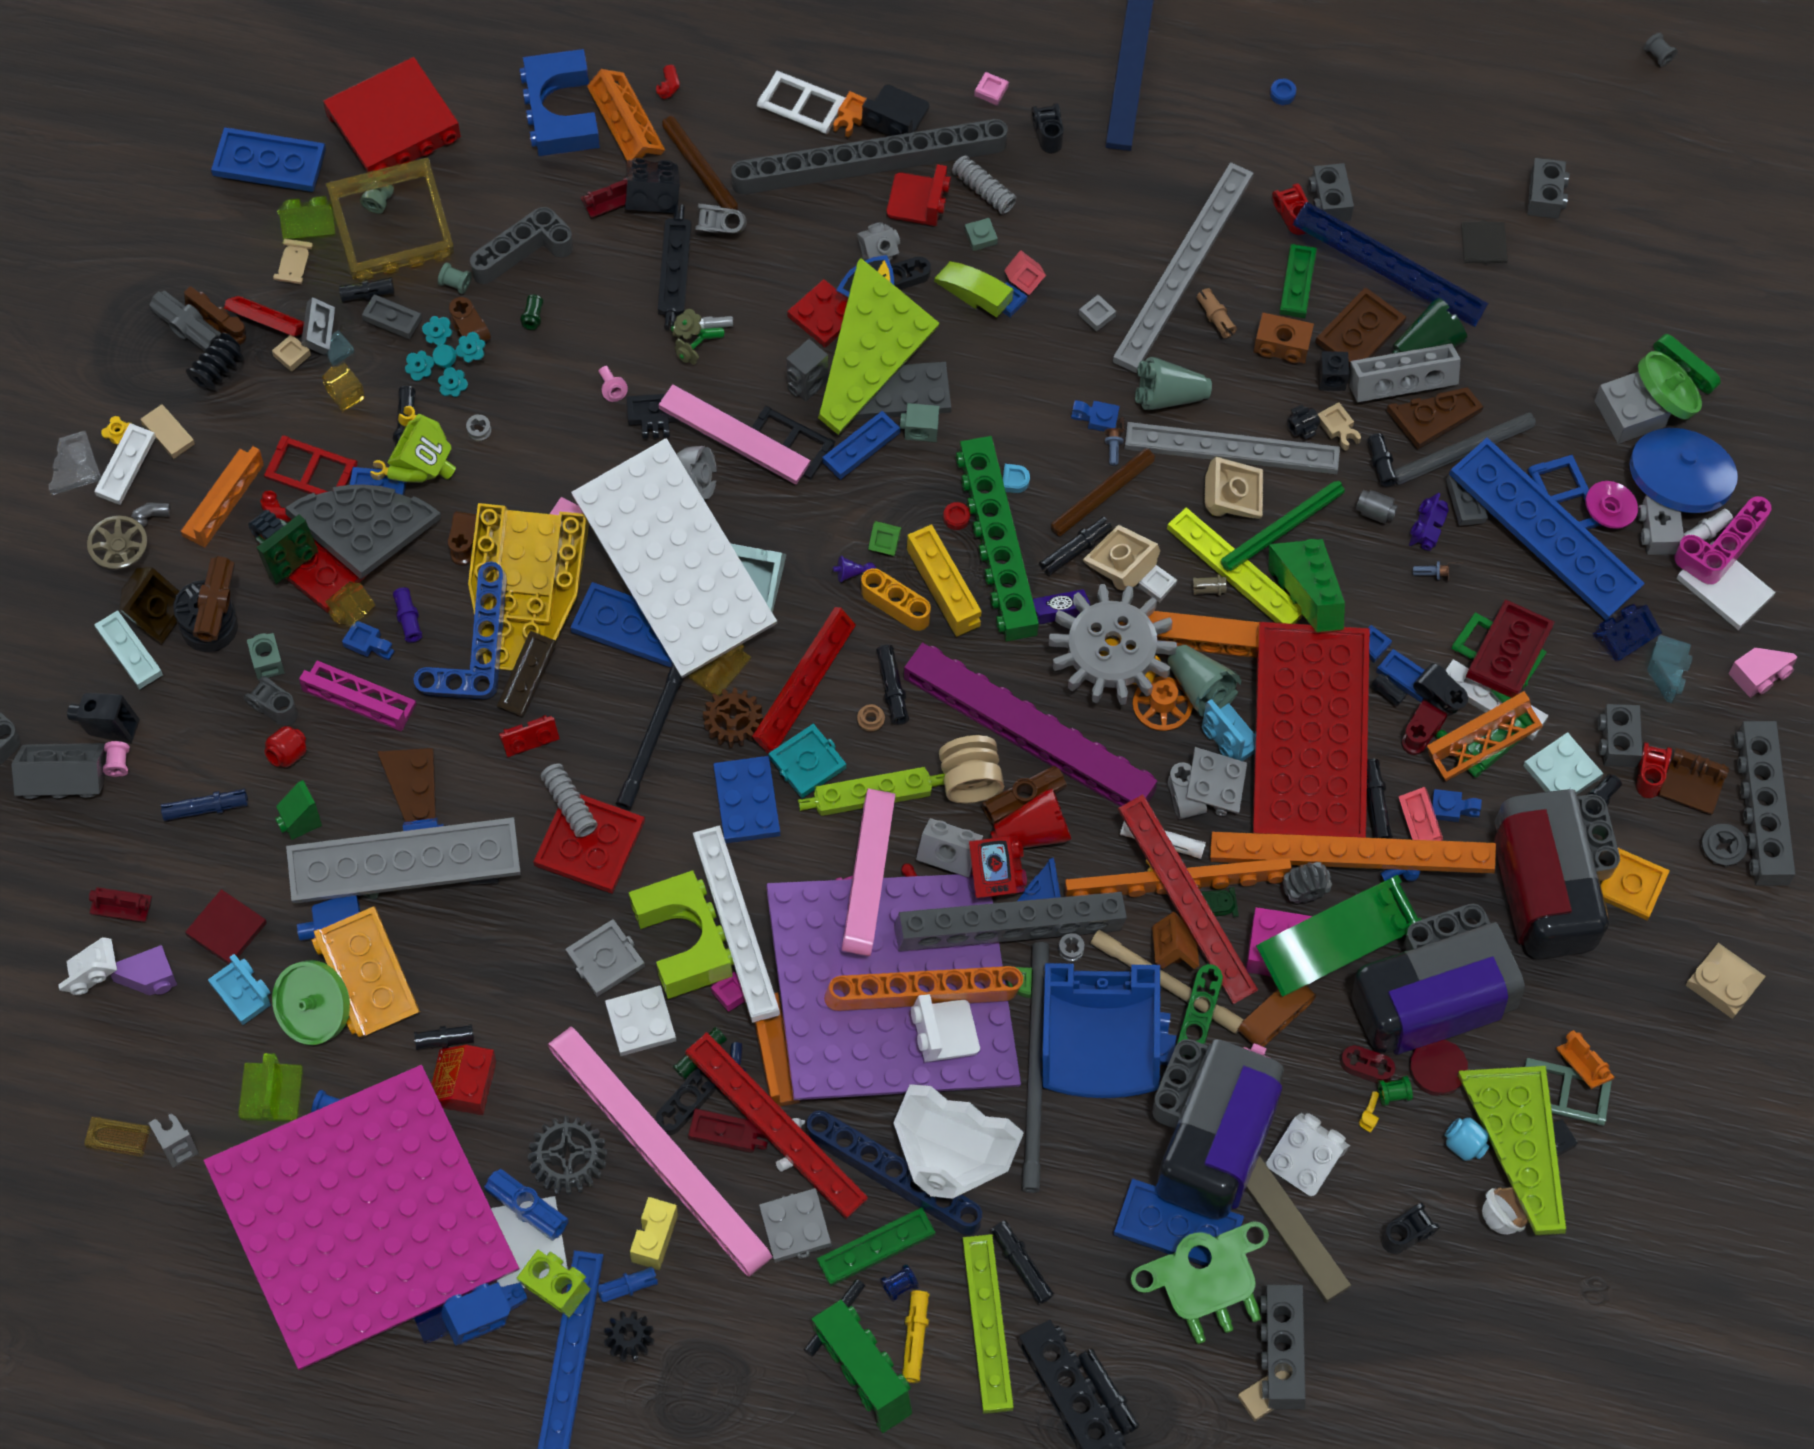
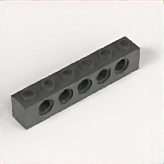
[1734,721,1795,886]

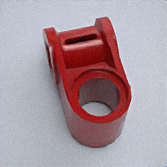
[1272,183,1313,235]
[1636,742,1672,798]

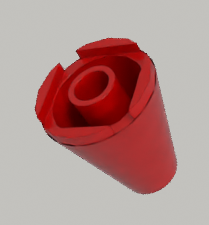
[991,788,1072,848]

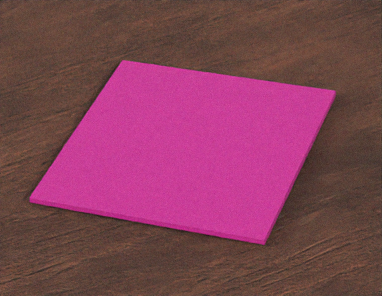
[204,1065,519,1371]

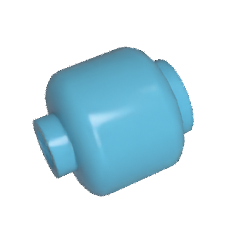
[1445,1118,1489,1161]

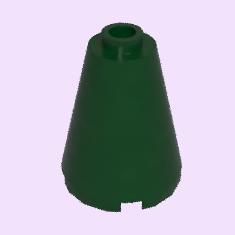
[1392,298,1468,354]

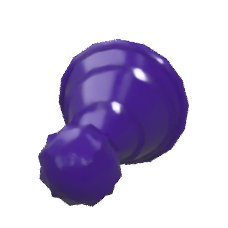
[833,556,877,583]

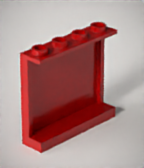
[323,57,461,181]

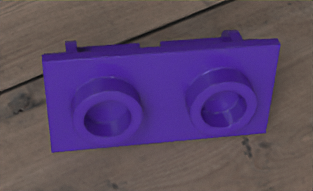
[1409,493,1449,551]

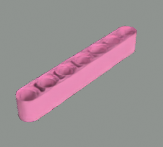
[842,788,895,956]

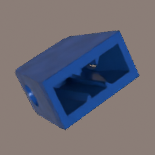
[297,896,360,941]

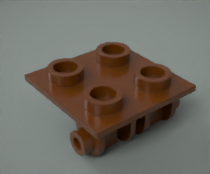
[1659,748,1729,815]

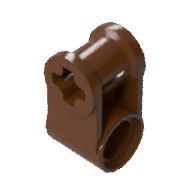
[449,297,491,349]
[448,511,477,565]

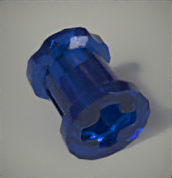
[880,1264,919,1302]

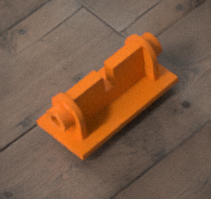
[1556,1031,1615,1089]

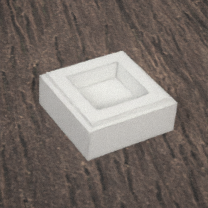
[1138,565,1177,603]

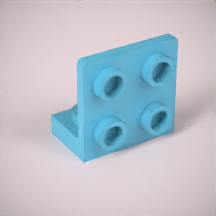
[1202,699,1255,761]

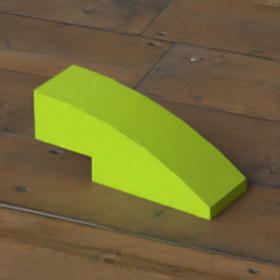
[934,261,1013,318]

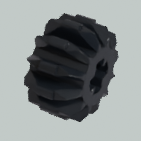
[604,1311,654,1362]

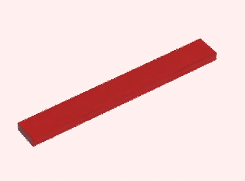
[1118,794,1258,1005]
[685,1032,868,1220]

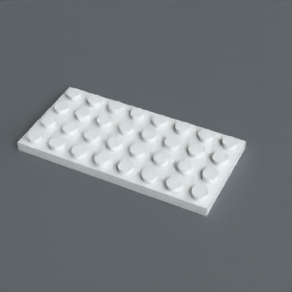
[571,438,777,678]

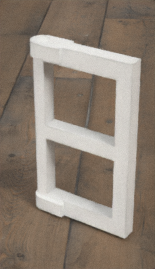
[757,71,845,134]

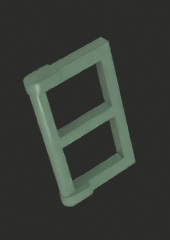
[1525,1058,1612,1126]

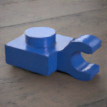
[1071,401,1120,432]
[342,620,395,660]
[1432,789,1482,822]
[1160,1012,1176,1066]

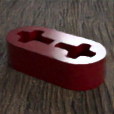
[1340,1045,1395,1083]

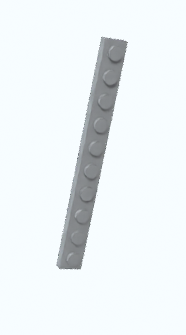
[1113,162,1253,373]

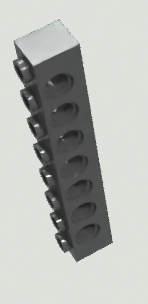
[894,892,1127,951]

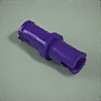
[393,587,422,642]

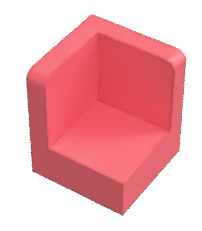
[1004,250,1046,295]

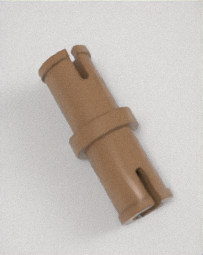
[1196,288,1237,338]

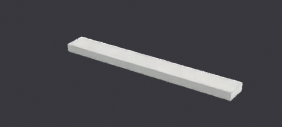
[693,826,780,1023]

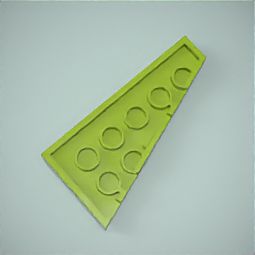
[1458,1066,1566,1235]

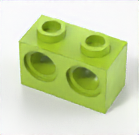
[516,1249,591,1318]

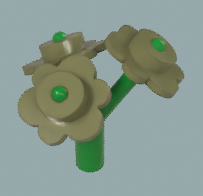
[671,309,724,365]

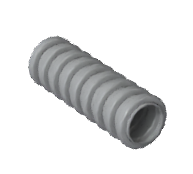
[952,155,1016,214]
[540,764,598,837]

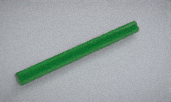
[1221,481,1345,571]

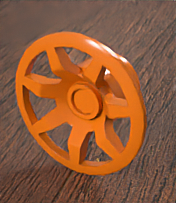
[1133,676,1193,731]

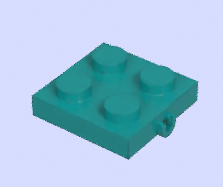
[769,723,847,799]

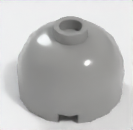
[677,446,717,499]

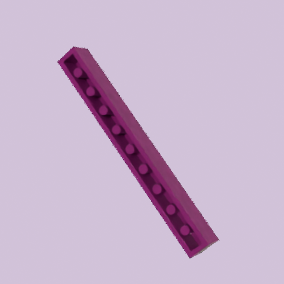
[904,642,1158,807]

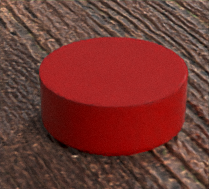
[943,502,970,530]

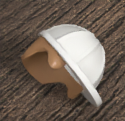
[1482,1187,1528,1234]

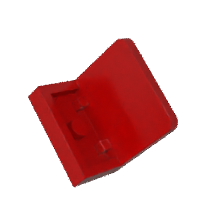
[887,164,951,226]

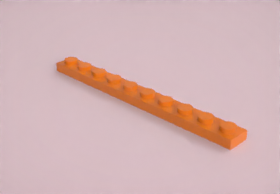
[1210,832,1496,873]

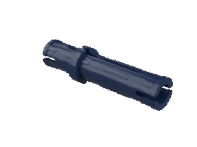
[161,788,248,822]

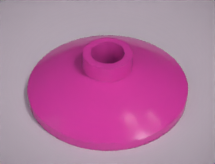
[1586,481,1638,528]

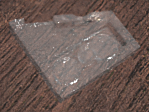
[48,431,101,496]

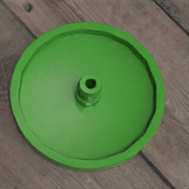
[1638,351,1702,419]
[272,960,350,1045]

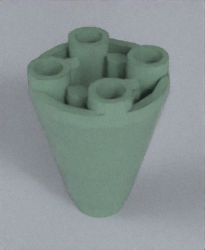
[1135,357,1212,410]

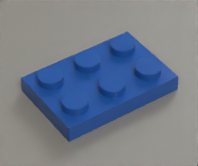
[713,756,780,843]

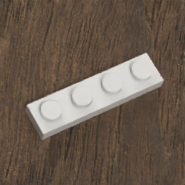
[1446,660,1548,741]

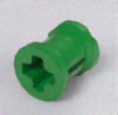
[1377,1076,1413,1106]

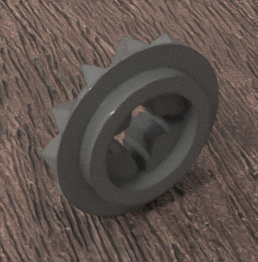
[1701,824,1747,867]

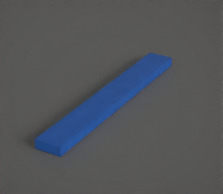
[538,1250,604,1449]

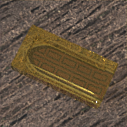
[84,1117,150,1157]

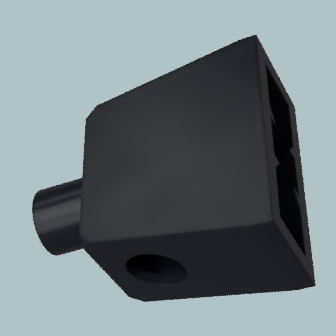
[67,693,140,744]

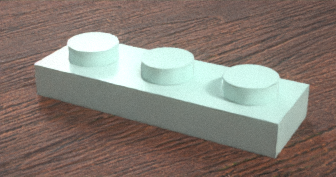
[94,610,163,690]

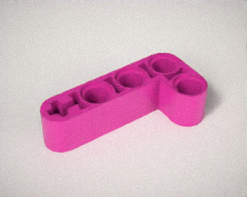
[1675,496,1771,584]

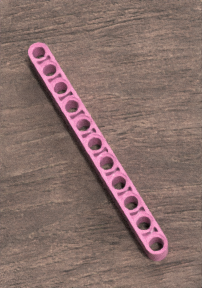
[548,1026,772,1277]

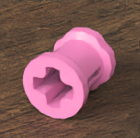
[102,741,130,777]

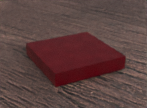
[185,889,267,965]

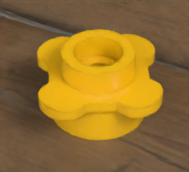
[101,416,132,445]

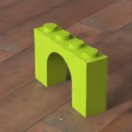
[629,870,734,999]

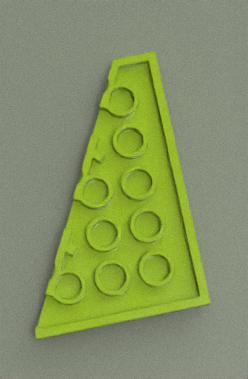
[818,258,940,435]

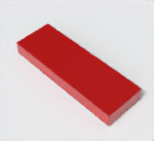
[224,296,304,336]

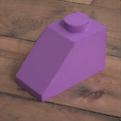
[110,945,177,995]

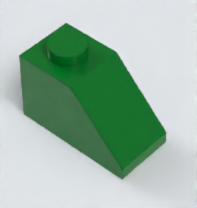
[275,780,322,840]

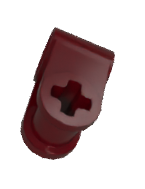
[1401,700,1448,755]

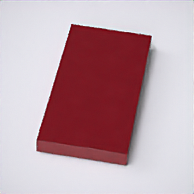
[1466,599,1555,698]

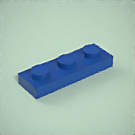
[822,411,900,480]

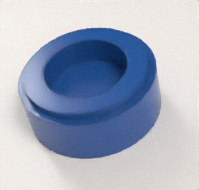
[1270,79,1296,105]

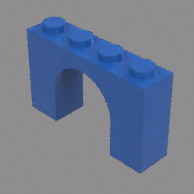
[519,49,600,156]

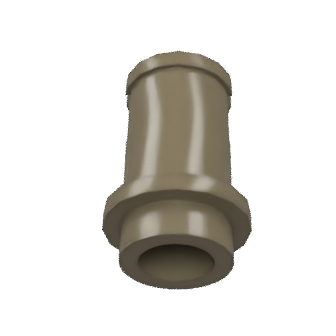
[1193,574,1227,596]

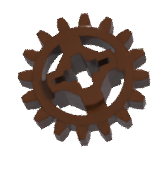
[703,687,763,747]

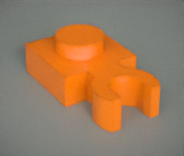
[834,91,867,137]

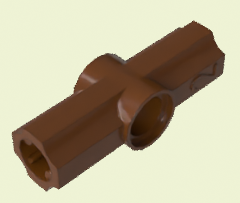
[193,556,235,642]
[982,765,1067,825]

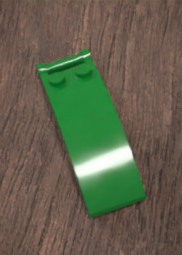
[1256,875,1422,997]

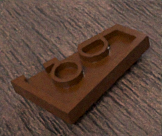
[1387,387,1483,449]
[377,748,436,822]

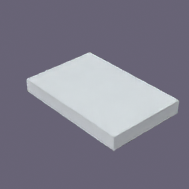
[1676,541,1775,630]

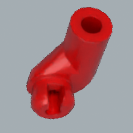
[656,65,680,99]
[260,490,292,522]

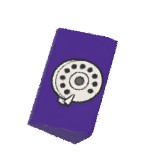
[1033,589,1091,624]

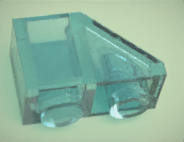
[1647,634,1693,703]

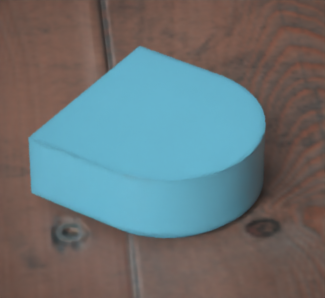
[1003,464,1030,493]

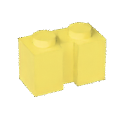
[630,1197,678,1270]

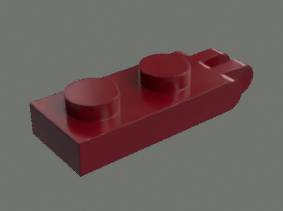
[688,1109,768,1153]

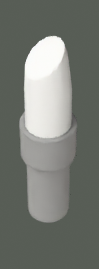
[699,316,733,329]

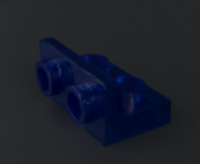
[1593,604,1662,661]

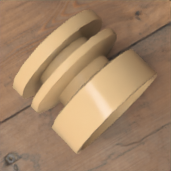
[939,735,1004,804]

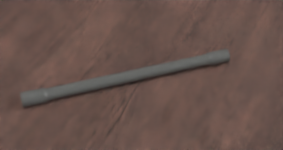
[1022,942,1049,1193]

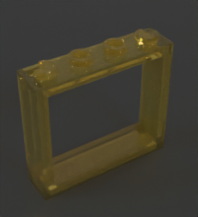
[326,158,454,279]

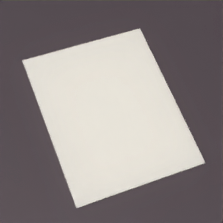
[491,1196,568,1288]

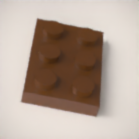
[1315,287,1406,368]

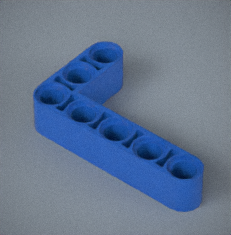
[414,561,507,699]

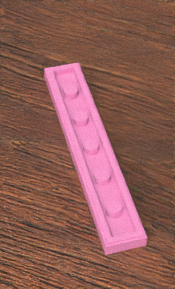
[659,384,810,485]

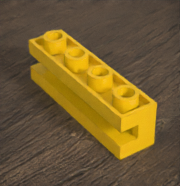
[907,524,982,637]

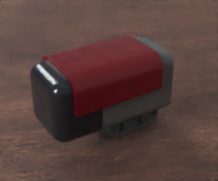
[1494,789,1620,959]

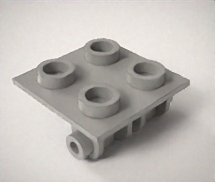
[1186,747,1247,816]

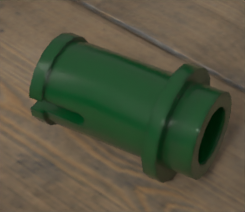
[520,295,544,330]

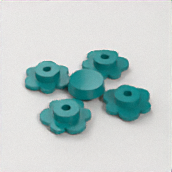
[405,316,485,397]

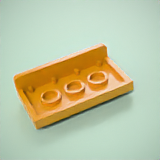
[312,906,420,1038]

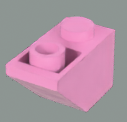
[1729,648,1798,698]

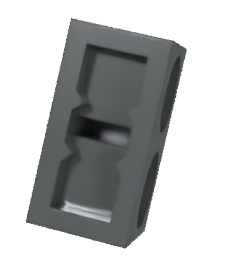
[1527,158,1569,219]
[1308,163,1354,224]
[786,339,828,401]
[1598,704,1642,767]

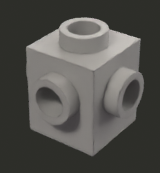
[857,223,900,260]

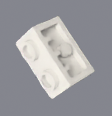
[58,937,117,995]

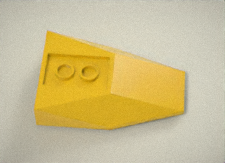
[468,503,589,671]

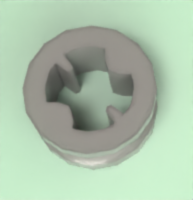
[466,415,491,441]
[1058,933,1085,962]

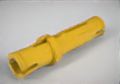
[902,1290,930,1383]

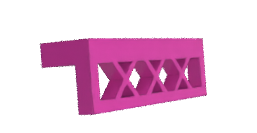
[299,660,416,732]

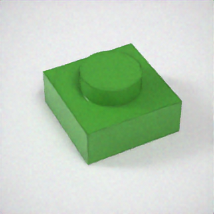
[868,521,902,556]

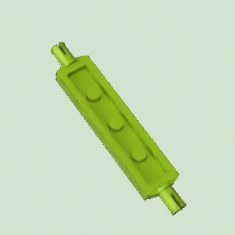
[798,767,945,816]

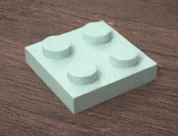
[1523,732,1603,795]

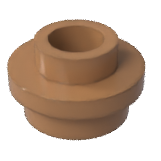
[857,704,885,732]

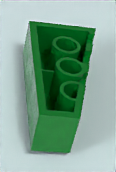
[1268,539,1345,632]
[812,1299,912,1434]

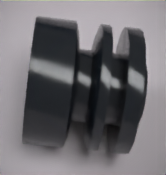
[173,580,238,653]

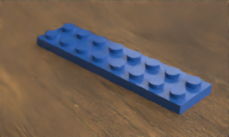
[1449,438,1645,621]

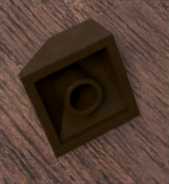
[120,567,180,644]

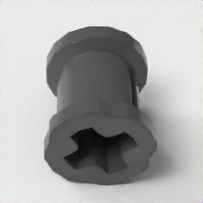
[1644,33,1678,67]

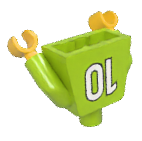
[370,406,456,483]

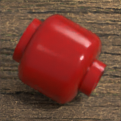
[264,726,307,768]

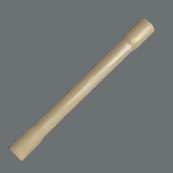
[1091,929,1244,1034]

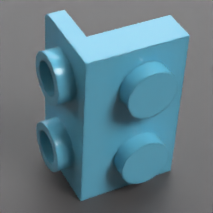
[208,954,271,1026]

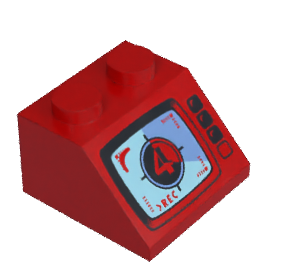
[969,835,1027,898]

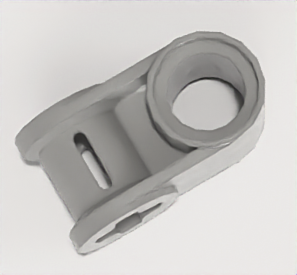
[695,204,747,234]
[1167,762,1207,820]

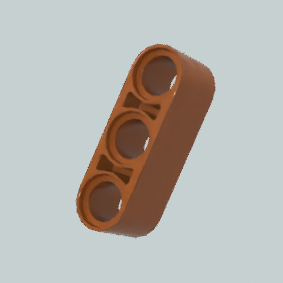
[1238,985,1316,1047]

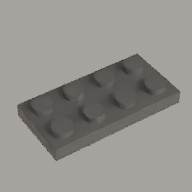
[853,362,951,420]

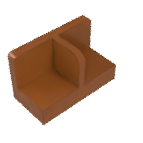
[1152,912,1199,969]

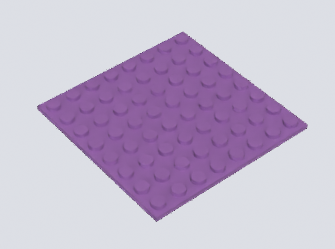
[766,874,1021,1100]

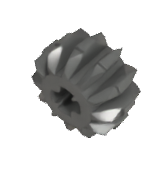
[1283,862,1332,904]

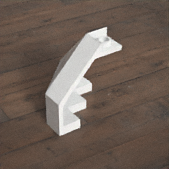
[894,1084,1024,1198]

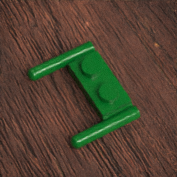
[1436,688,1533,778]

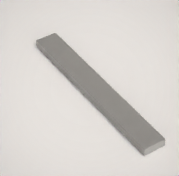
[1124,422,1340,474]

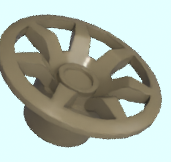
[87,516,147,569]

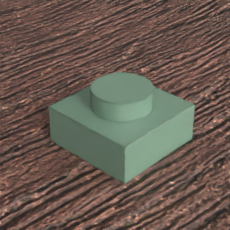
[964,218,998,251]

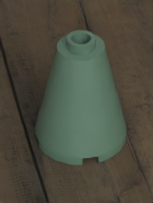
[1167,645,1241,717]

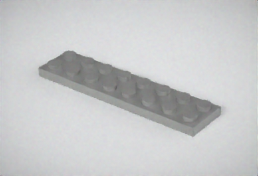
[286,817,521,904]

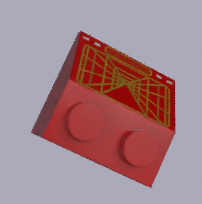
[431,1045,497,1116]

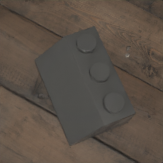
[11,743,106,799]

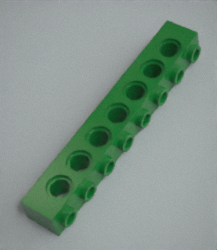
[956,436,1039,642]

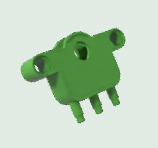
[1131,1222,1269,1344]

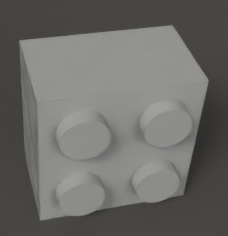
[1595,371,1671,444]

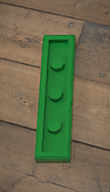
[817,1208,936,1287]

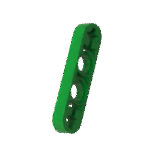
[1177,964,1223,1059]

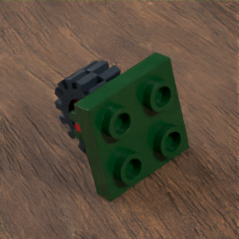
[248,510,318,584]

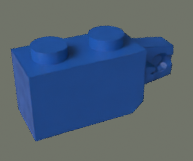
[441,1282,527,1346]

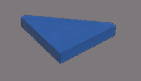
[1017,858,1061,901]

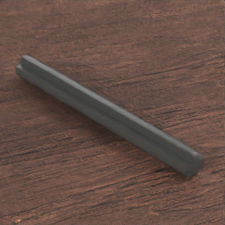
[1394,413,1536,484]

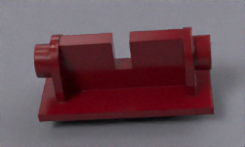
[581,177,627,218]
[89,887,152,922]

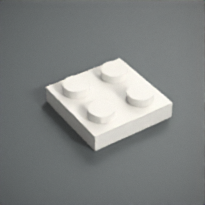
[605,986,676,1056]

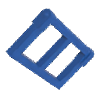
[1528,455,1601,530]

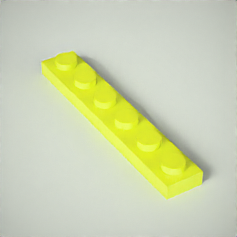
[1167,507,1304,624]

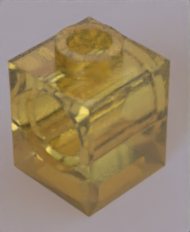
[322,362,365,411]
[325,581,376,626]

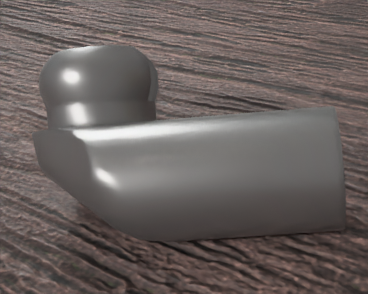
[131,503,171,527]

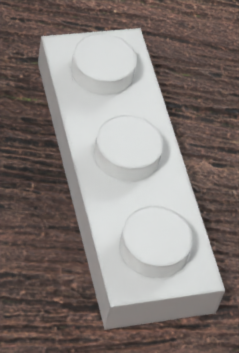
[94,423,156,505]

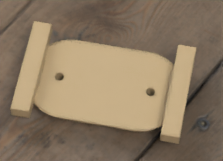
[273,239,313,284]

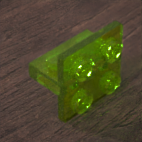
[278,196,336,239]
[238,1053,303,1122]

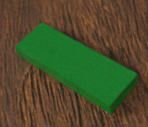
[1279,244,1317,318]

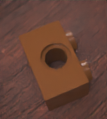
[1254,312,1314,364]

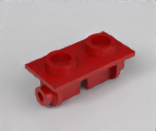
[499,715,560,757]

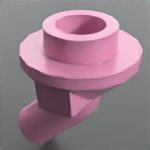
[598,366,628,402]

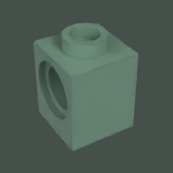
[900,403,939,442]
[247,633,285,680]

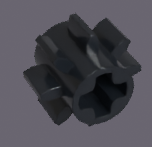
[1287,405,1320,439]

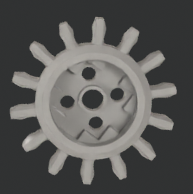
[1049,584,1177,705]

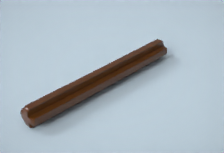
[662,116,738,210]
[1051,448,1155,536]

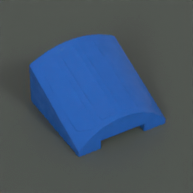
[1043,963,1160,1098]

